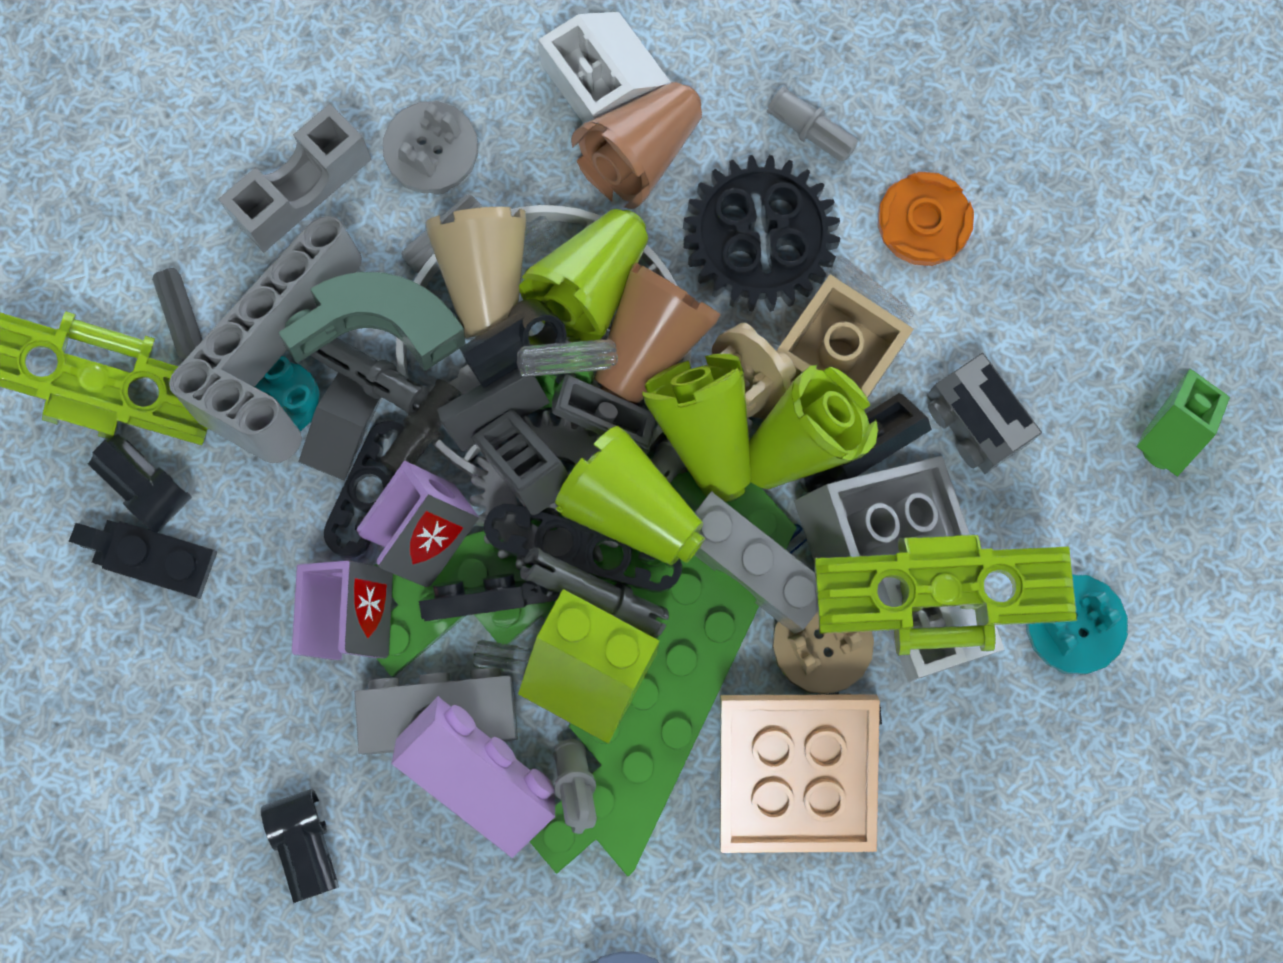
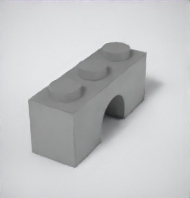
[218,103,372,253]
[695,492,818,634]
[354,668,518,755]

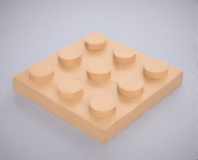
[719,694,880,853]

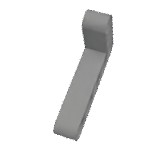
[169,216,362,464]

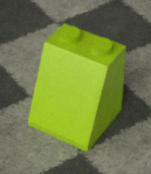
[518,589,660,744]

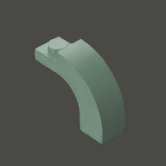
[278,272,466,371]

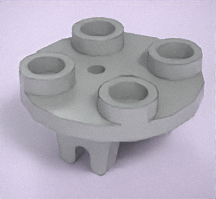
[383,101,478,195]

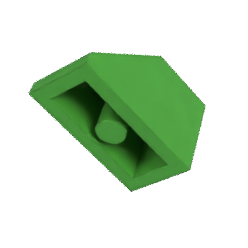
[1136,368,1230,477]

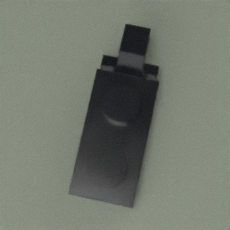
[799,393,932,494]
[68,520,217,599]
[419,573,560,621]

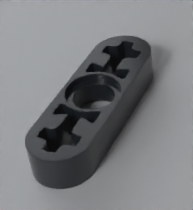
[324,421,413,558]

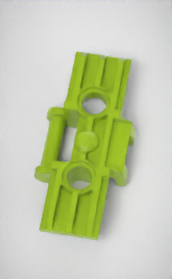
[0,311,208,446]
[815,534,1077,656]

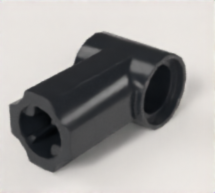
[459,299,567,388]
[88,434,192,533]
[261,789,339,903]

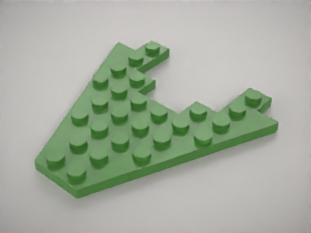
[373,471,797,877]

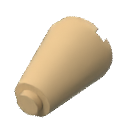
[425,206,526,340]

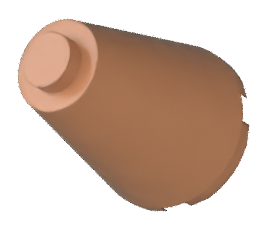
[571,82,702,209]
[594,262,721,405]

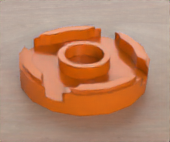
[877,172,974,266]

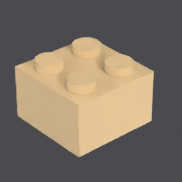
[776,274,914,399]

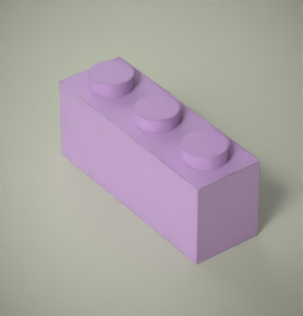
[392,696,555,858]

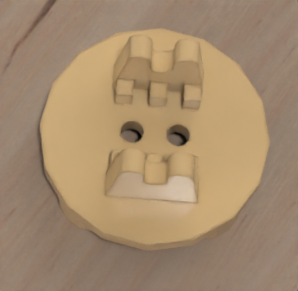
[711,323,796,420]
[772,612,874,694]

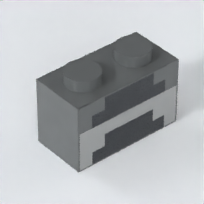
[927,352,1042,475]

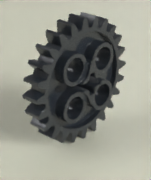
[683,155,841,312]

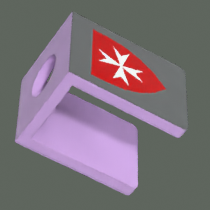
[357,461,479,587]
[292,561,393,660]

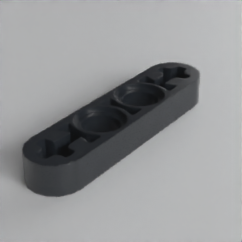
[484,504,682,593]

